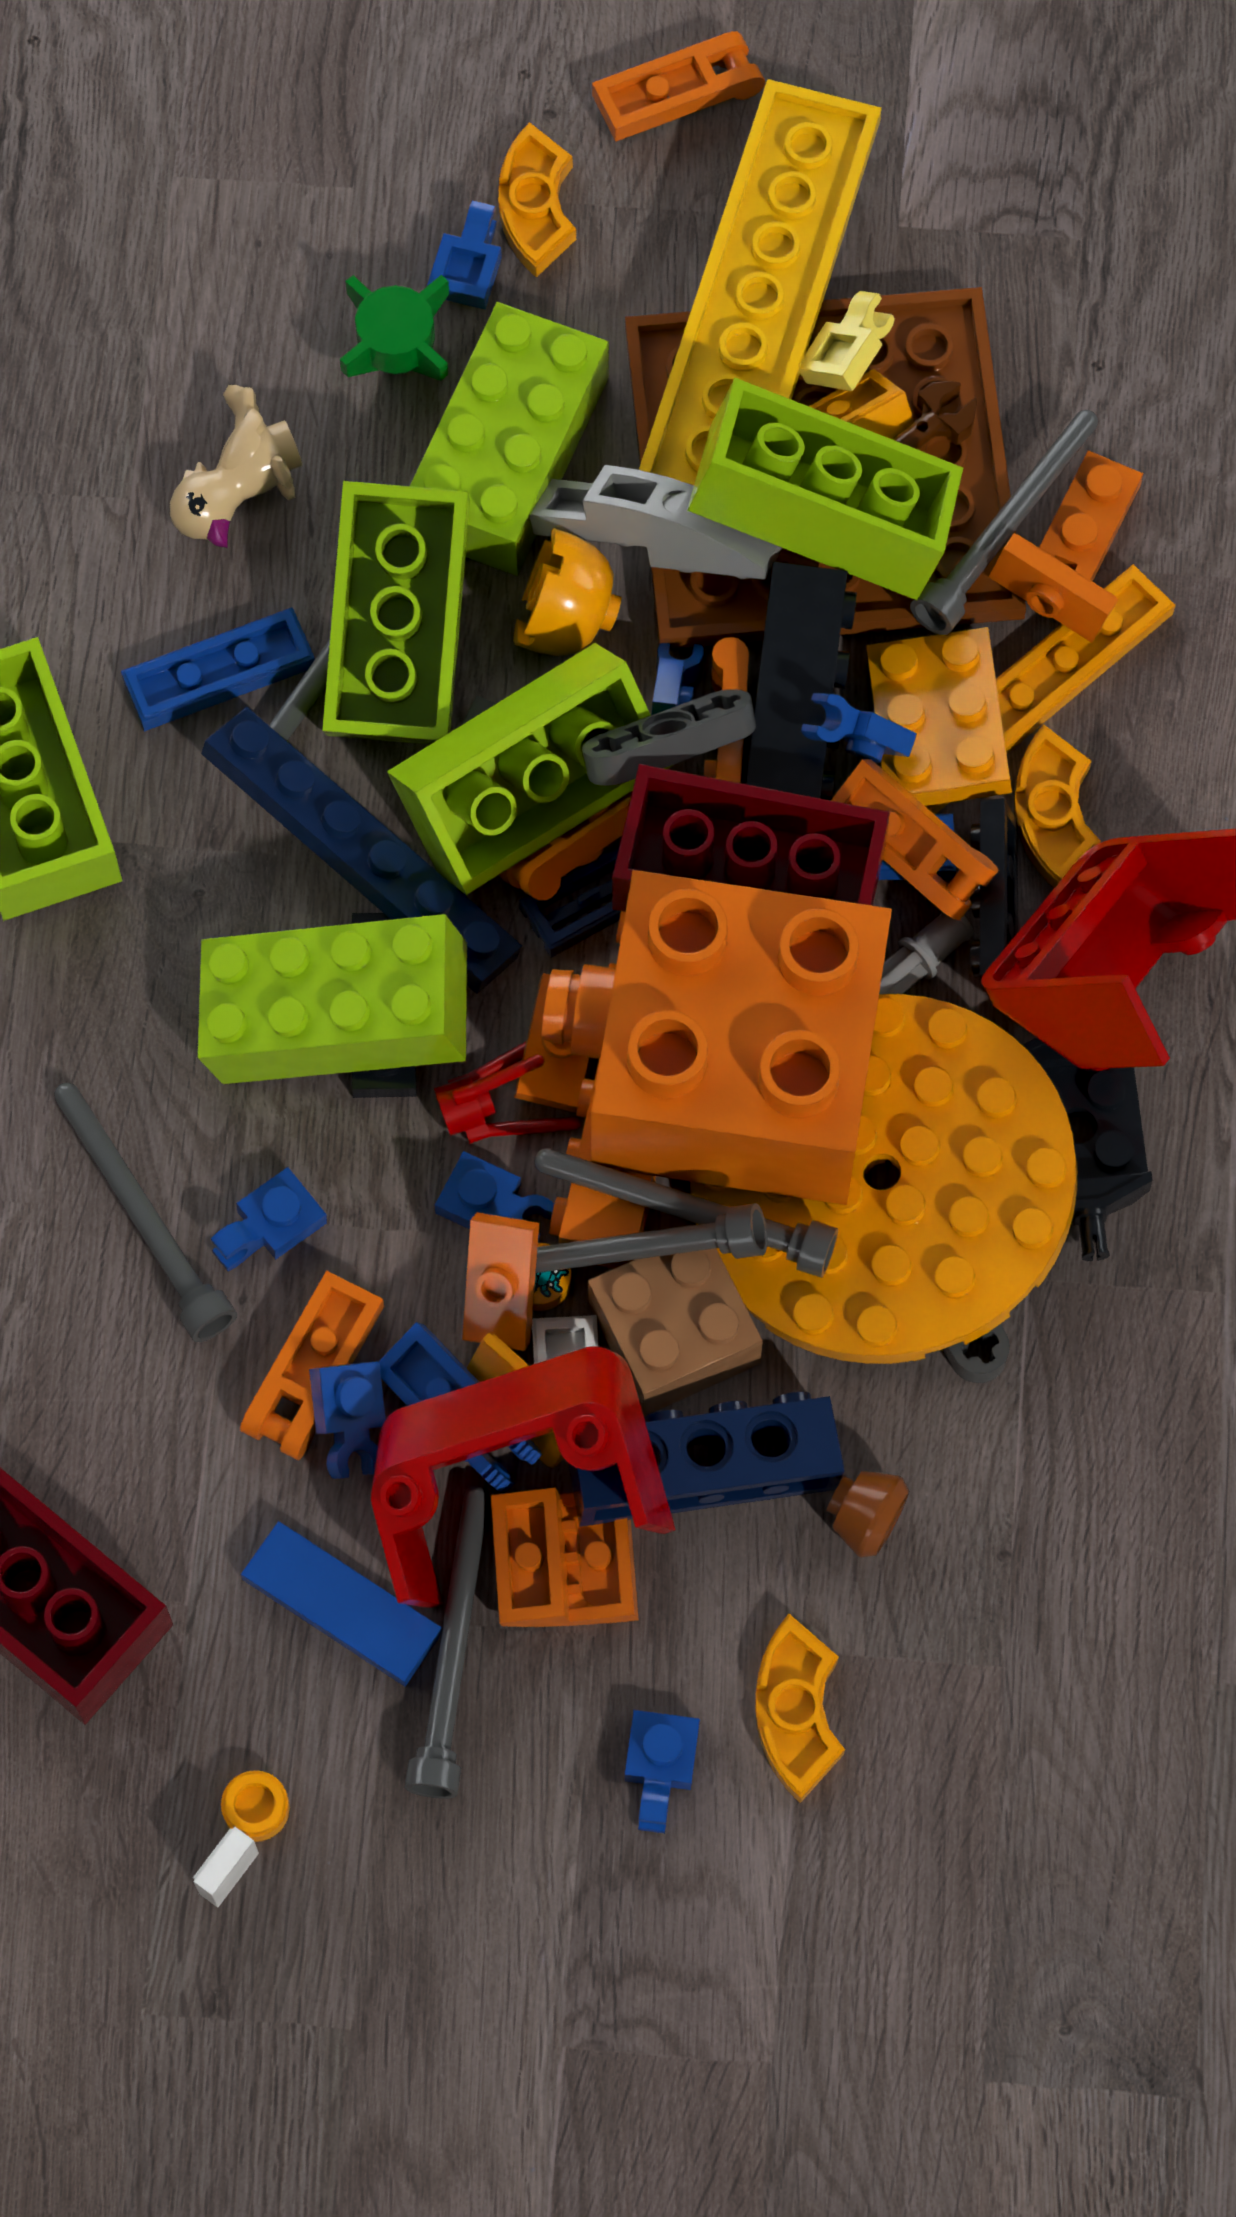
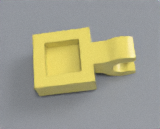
[800,291,895,391]

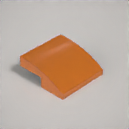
[491,1488,639,1627]

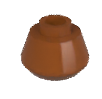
[826,1471,910,1558]

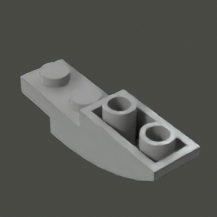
[530,465,783,579]

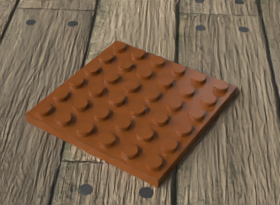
[625,287,1026,649]

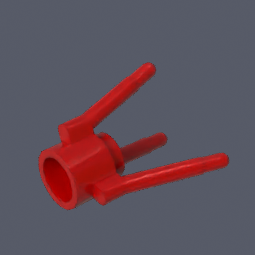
[434,1041,581,1144]

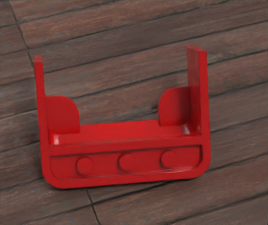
[981,828,1236,1071]
[371,1346,676,1608]

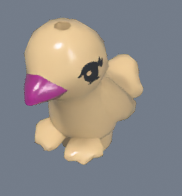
[170,385,302,548]

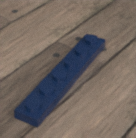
[201,707,522,994]

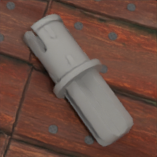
[879,912,974,994]

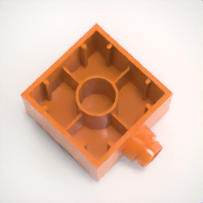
[541,870,892,1205]

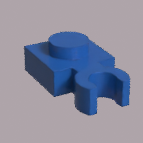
[434,1151,554,1243]
[309,1361,386,1479]

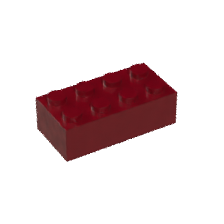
[612,764,890,912]
[0,1468,173,1725]

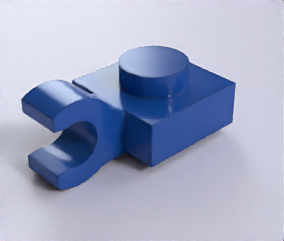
[427,200,502,310]
[651,643,704,715]
[801,692,917,762]
[211,1167,327,1271]
[625,1710,700,1834]

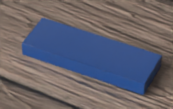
[121,607,315,732]
[241,1521,442,1687]

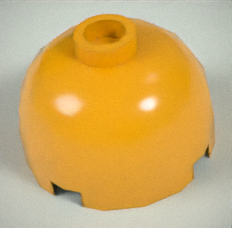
[513,528,622,656]

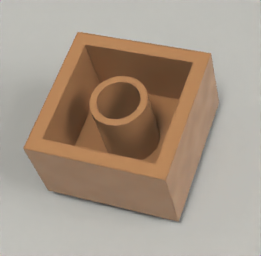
[588,1249,763,1416]

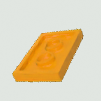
[866,627,1012,806]

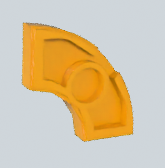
[498,122,576,278]
[1014,724,1101,888]
[755,1614,845,1803]

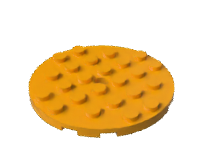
[690,994,1077,1364]

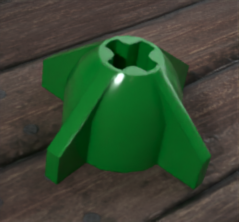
[340,275,449,381]

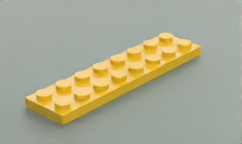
[639,79,882,485]

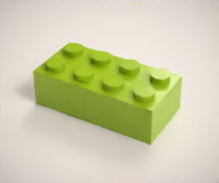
[410,302,609,576]
[687,378,963,600]
[322,481,470,744]
[0,637,122,921]
[387,643,674,895]
[198,914,467,1084]

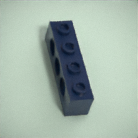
[568,1392,845,1527]

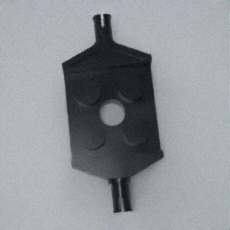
[1023,1037,1153,1261]

